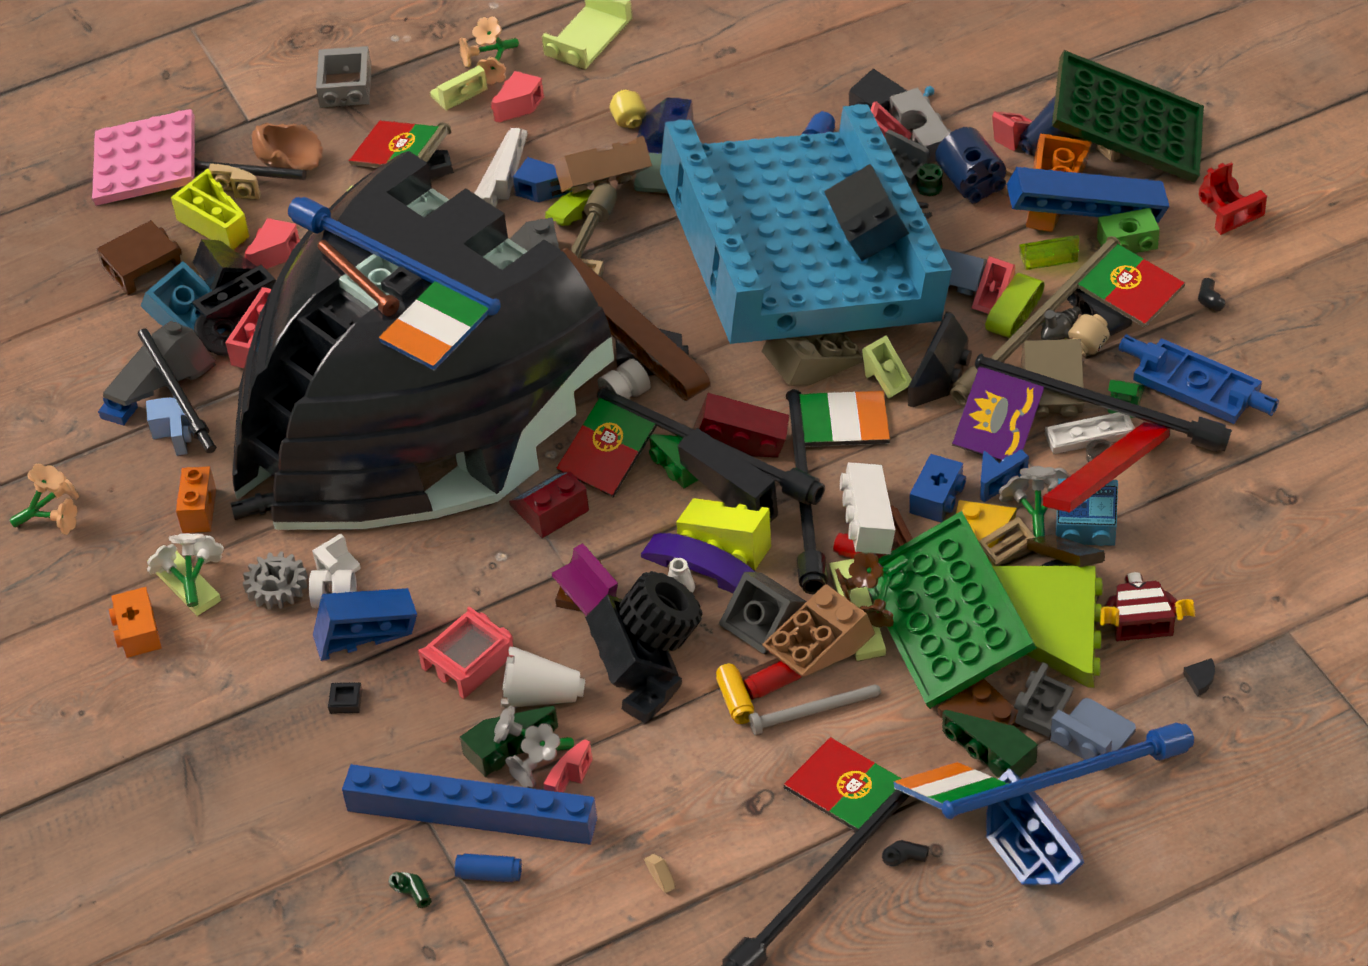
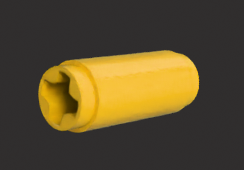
[716,663,754,724]

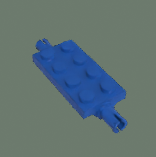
[1119,334,1279,424]

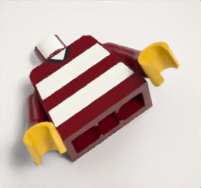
[1100,572,1196,642]

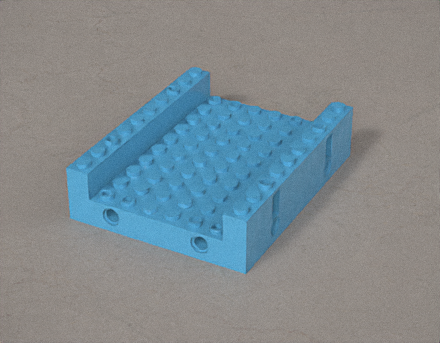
[660,104,952,344]

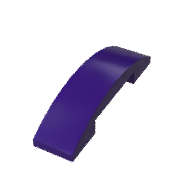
[641,533,755,594]

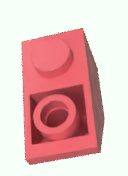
[491,71,544,122]
[245,218,300,269]

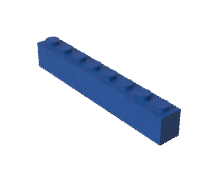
[342,764,598,845]

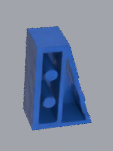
[313,588,417,661]

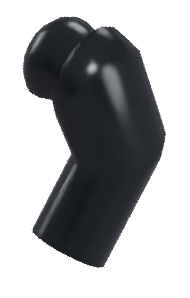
[1198,278,1226,312]

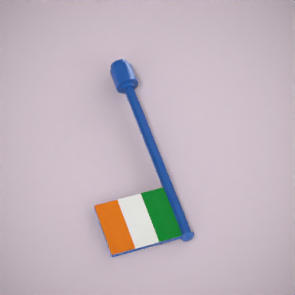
[288,197,501,370]
[894,723,1194,819]

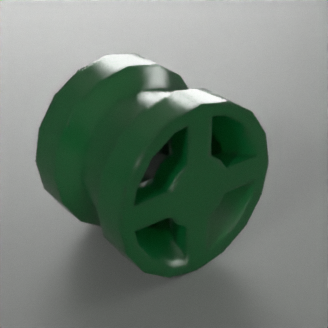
[917,163,943,197]

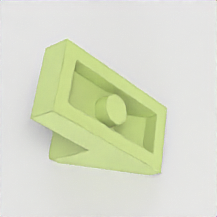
[862,335,912,399]

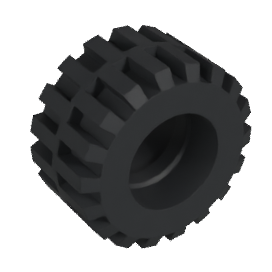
[619,571,703,651]

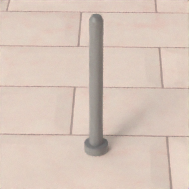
[749,684,881,735]

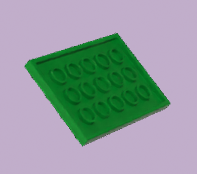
[868,511,1037,709]

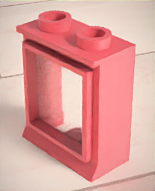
[418,607,514,699]

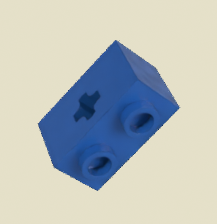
[909,454,966,523]

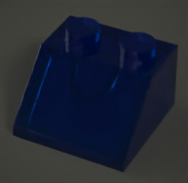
[637,97,694,153]

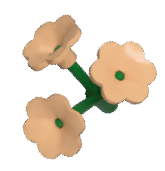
[459,16,519,85]
[10,464,79,535]

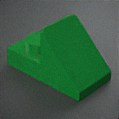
[1107,380,1145,418]

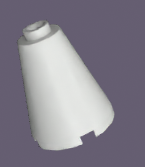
[501,647,585,708]

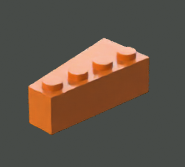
[1026,133,1092,232]

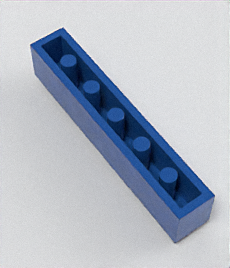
[1006,167,1170,223]

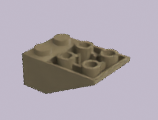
[762,332,864,386]

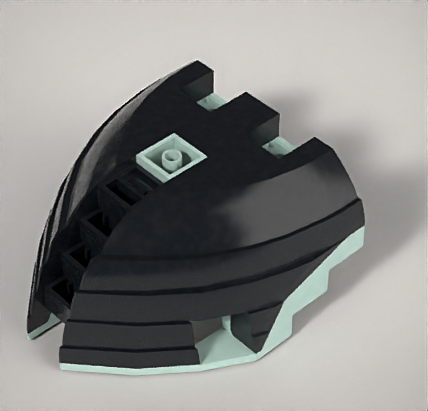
[232,151,614,530]

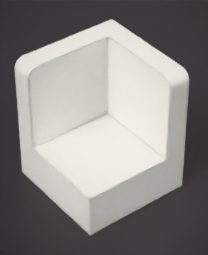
[312,534,361,585]

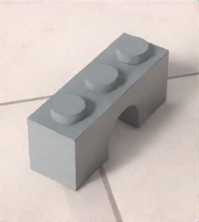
[889,88,952,163]

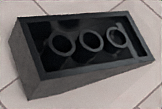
[824,163,910,262]

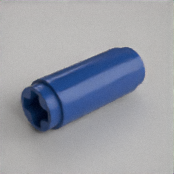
[455,853,522,882]

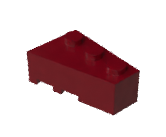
[693,393,789,458]

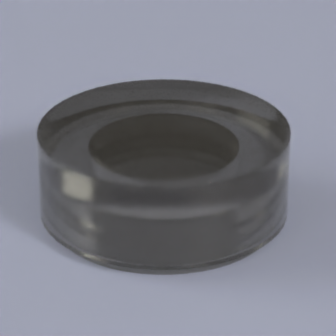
[1086,439,1113,463]

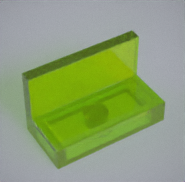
[1019,235,1079,270]

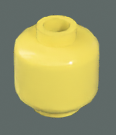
[609,90,647,129]

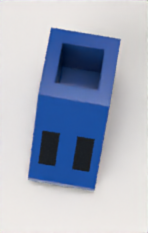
[513,157,572,203]

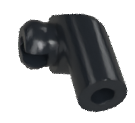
[882,840,929,867]

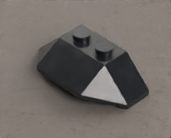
[908,311,972,407]

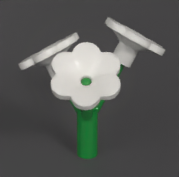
[147,533,224,607]

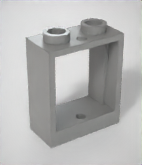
[316,46,372,108]

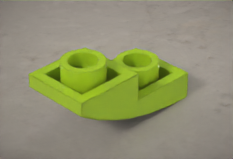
[545,189,593,226]

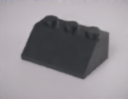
[585,594,679,691]

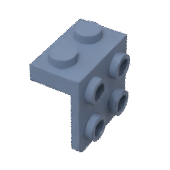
[1051,698,1136,770]

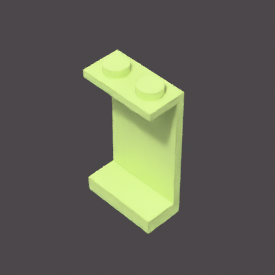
[542,0,632,70]

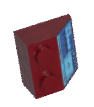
[509,471,589,539]

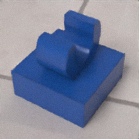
[98,398,138,426]

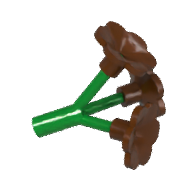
[835,552,908,628]

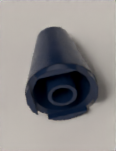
[1019,96,1080,156]

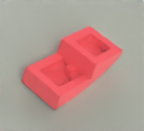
[544,740,593,793]

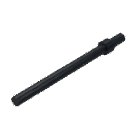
[194,158,307,180]
[138,328,216,453]

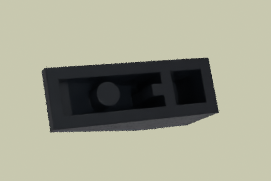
[192,265,276,320]

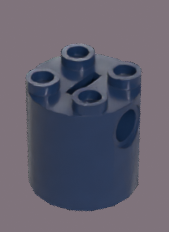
[935,127,1006,204]

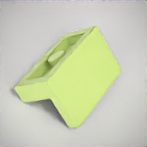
[430,65,487,110]

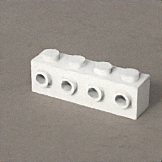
[840,462,895,554]

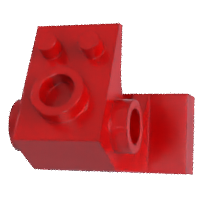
[1198,162,1267,235]

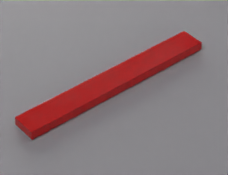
[1043,422,1170,513]

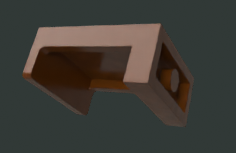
[96,220,182,295]

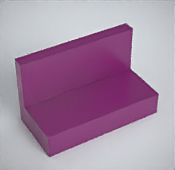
[552,543,618,616]

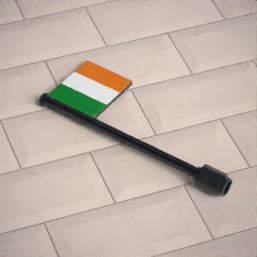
[785,389,890,595]

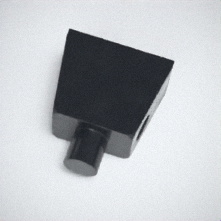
[849,68,908,112]

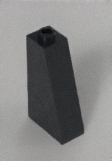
[678,428,778,523]

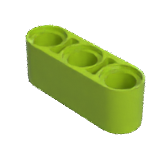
[985,272,1045,339]

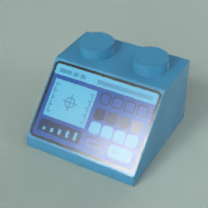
[1056,478,1118,546]

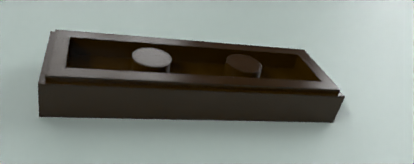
[1027,534,1105,567]

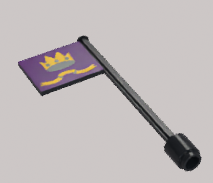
[952,354,1232,461]

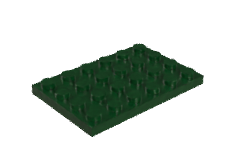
[1052,50,1204,183]

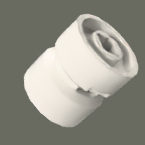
[598,359,651,400]
[309,569,357,608]

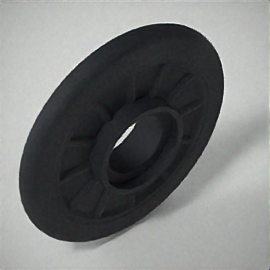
[194,314,243,356]

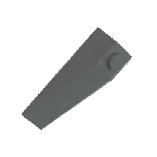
[103,321,216,406]

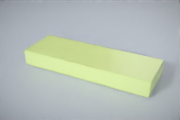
[147,550,221,616]

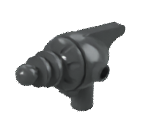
[1041,306,1081,340]

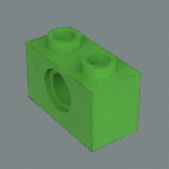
[1097,208,1160,253]

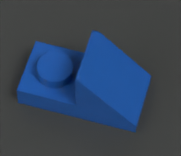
[980,449,1029,502]

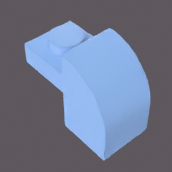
[146,397,191,456]

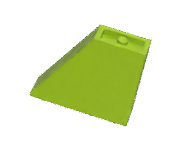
[993,566,1103,688]

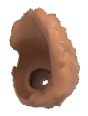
[251,123,323,171]

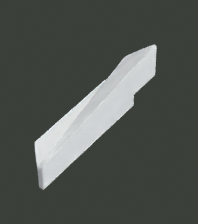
[474,128,528,207]

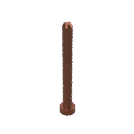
[318,240,400,316]

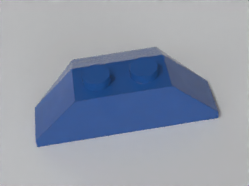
[986,769,1084,886]

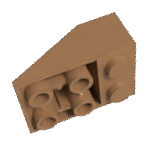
[762,584,875,677]

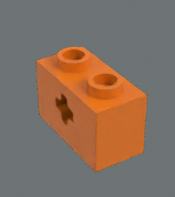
[176,466,216,533]
[108,587,162,658]

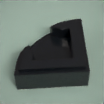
[1183,658,1215,697]

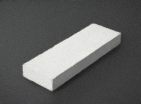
[1045,412,1135,454]

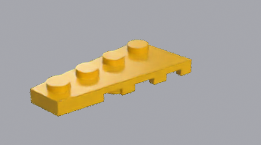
[956,500,1017,548]

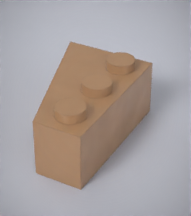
[554,136,652,194]

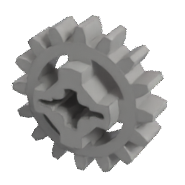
[243,552,308,610]

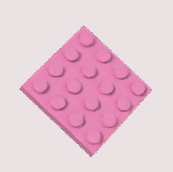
[92,109,195,206]

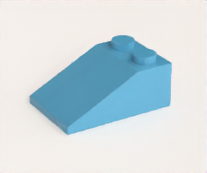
[141,261,227,334]

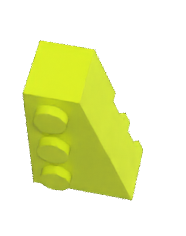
[171,169,250,250]
[676,498,771,570]

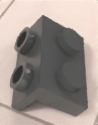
[885,130,930,186]
[1014,663,1074,737]

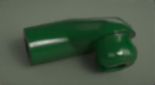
[388,871,432,908]

